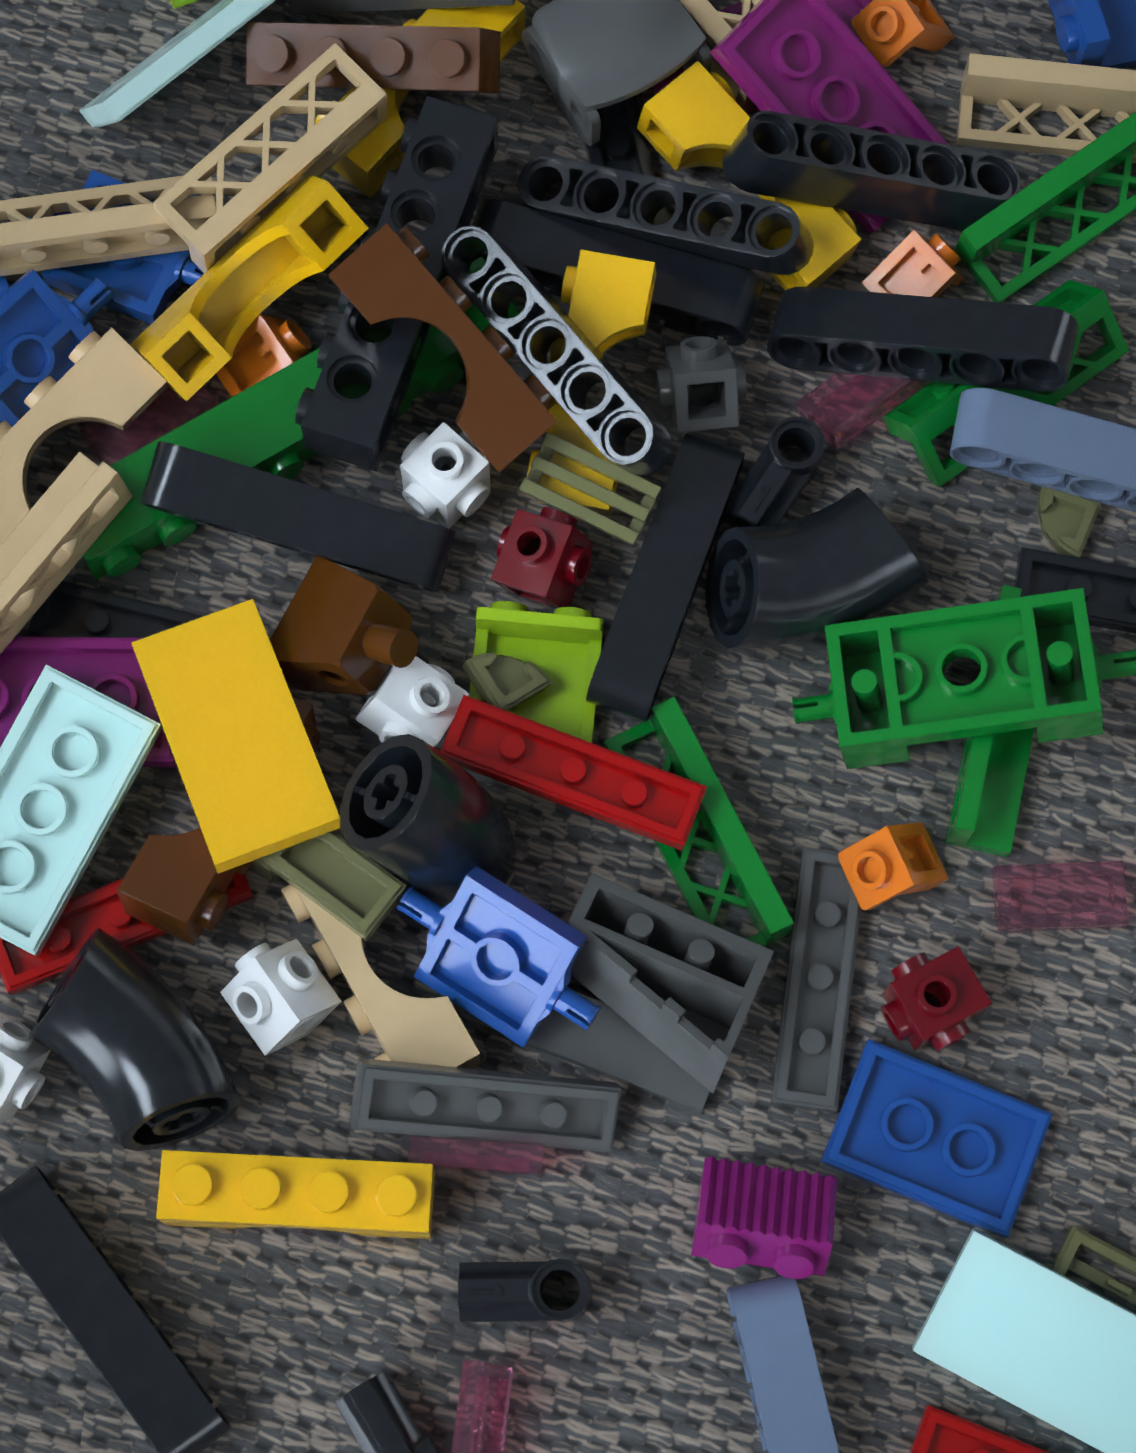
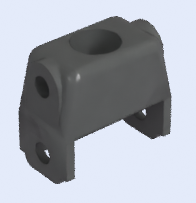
[521,0,712,146]

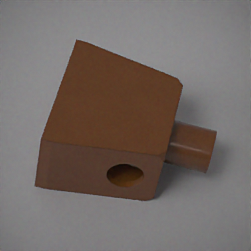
[270,556,418,695]

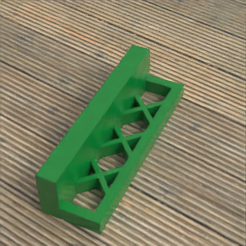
[954,112,1136,303]
[880,280,1129,487]
[945,585,1034,857]
[604,697,794,947]

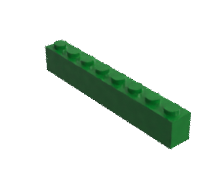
[82,257,520,580]

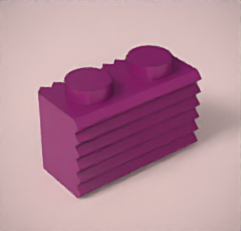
[691,1156,837,1279]

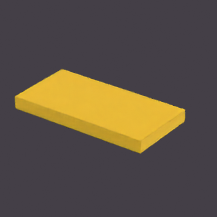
[131,599,340,874]

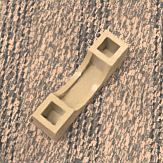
[0,327,168,545]
[281,833,481,1069]

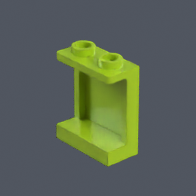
[462,601,604,770]

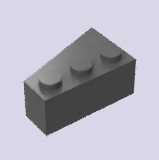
[567,873,774,1094]

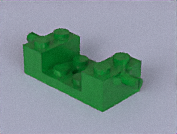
[792,588,1136,769]

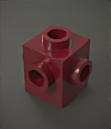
[490,507,594,609]
[881,946,992,1052]

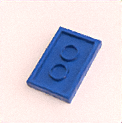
[820,1039,1053,1238]

